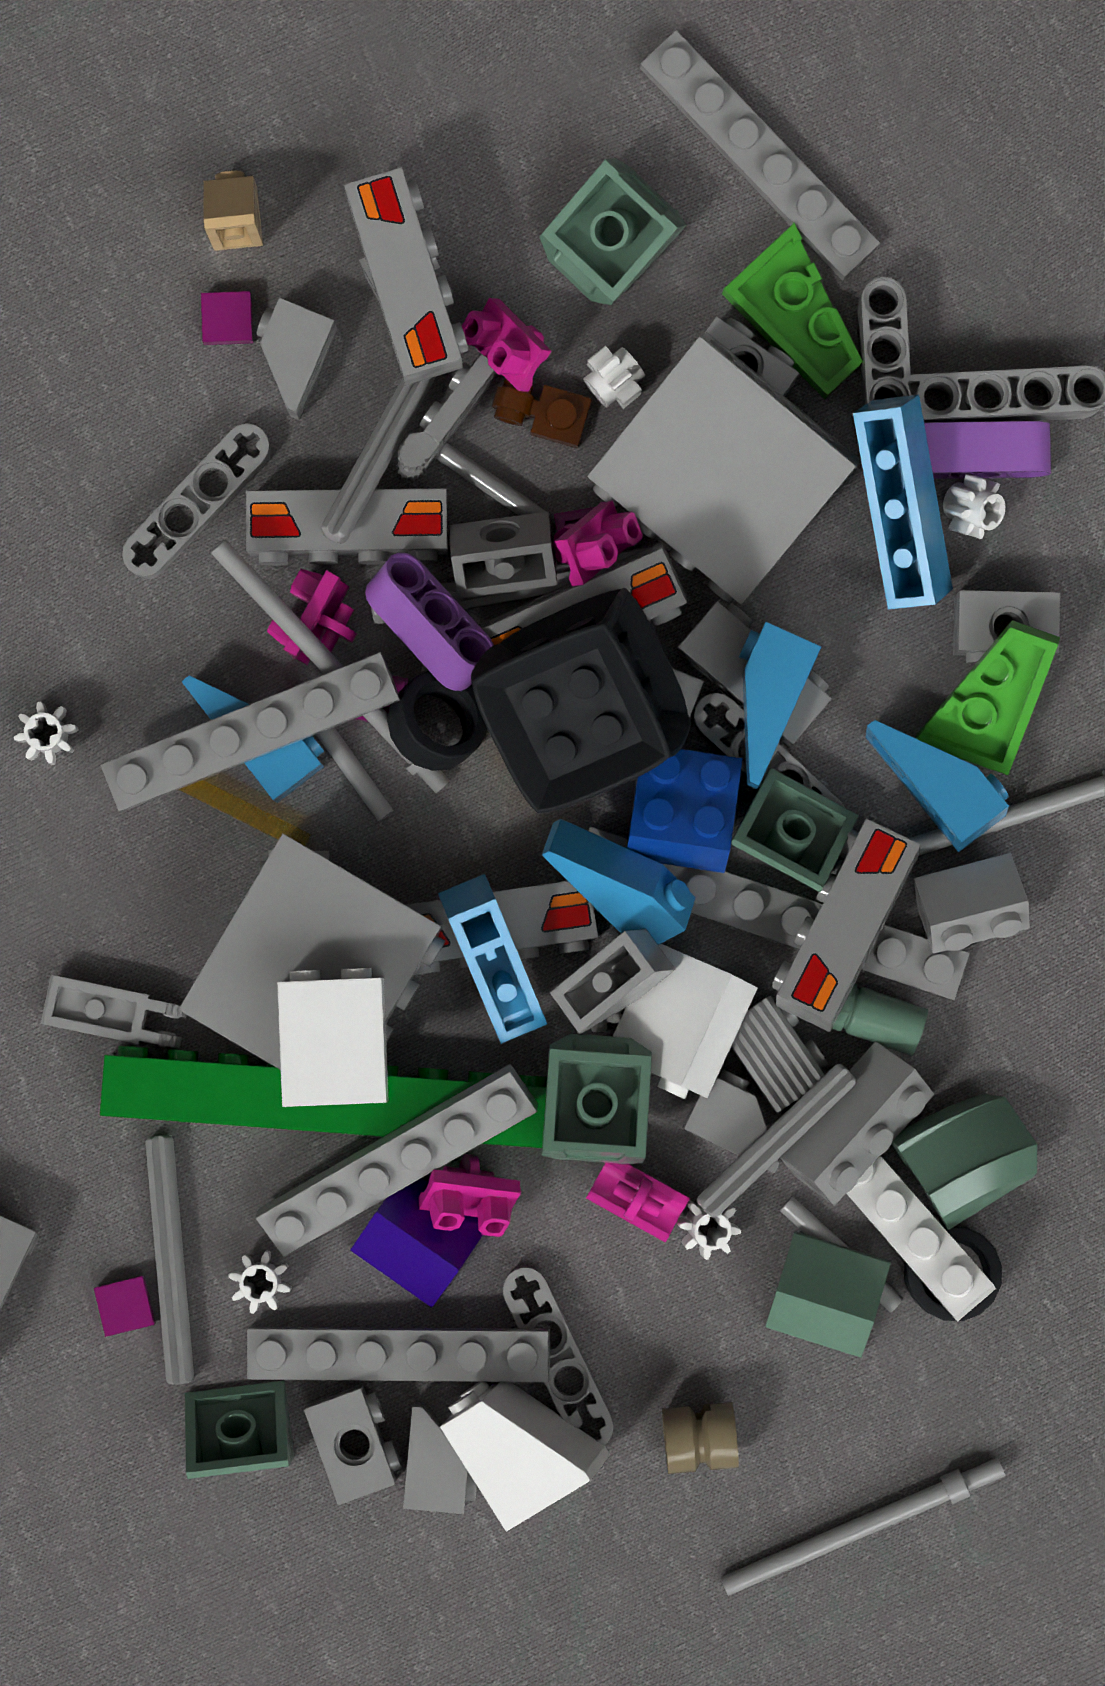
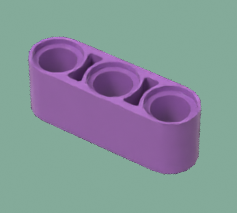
[924,421,1051,479]
[365,553,494,691]

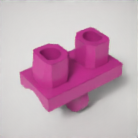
[462,298,551,392]
[553,501,642,586]
[267,569,357,665]
[418,1154,521,1237]
[586,1162,690,1243]

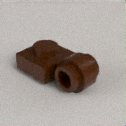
[492,379,592,449]

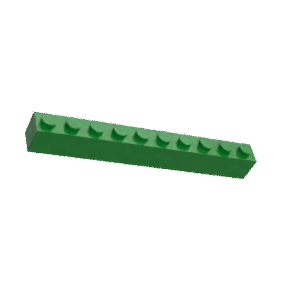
[100,1046,547,1148]

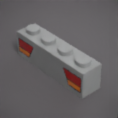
[344,167,469,386]
[246,489,448,566]
[480,542,687,645]
[771,819,921,1032]
[406,881,598,975]

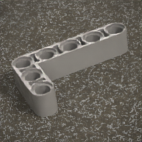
[857,277,1105,423]

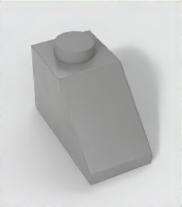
[256,298,337,420]
[550,929,675,1033]
[682,1070,779,1173]
[403,1401,477,1514]

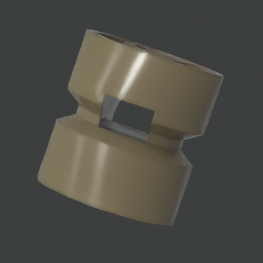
[662,1402,739,1474]

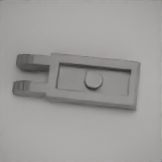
[396,354,495,481]
[40,975,187,1048]

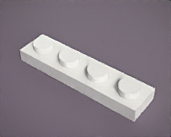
[846,1156,996,1322]

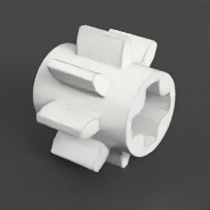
[583,346,645,409]
[943,474,1005,539]
[14,702,79,765]
[676,1199,741,1260]
[229,1250,292,1314]

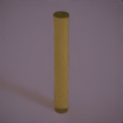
[178,780,311,847]

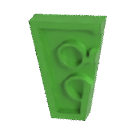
[722,223,863,399]
[915,620,1060,775]

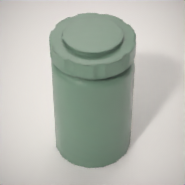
[832,984,928,1056]

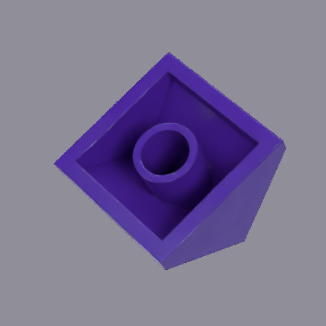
[350,1178,483,1308]

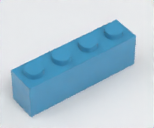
[853,394,953,609]

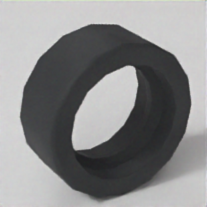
[387,671,487,771]
[904,1224,1002,1321]

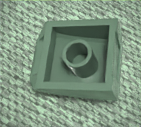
[539,157,687,305]
[541,1034,652,1164]
[892,1094,1037,1230]

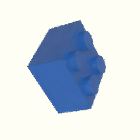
[627,749,743,873]

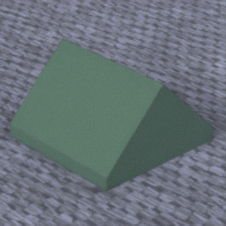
[731,768,859,892]
[765,1231,891,1358]
[185,1381,294,1479]

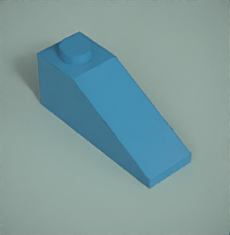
[739,622,821,789]
[181,675,324,803]
[865,720,1009,852]
[542,819,696,945]
[438,874,547,1044]

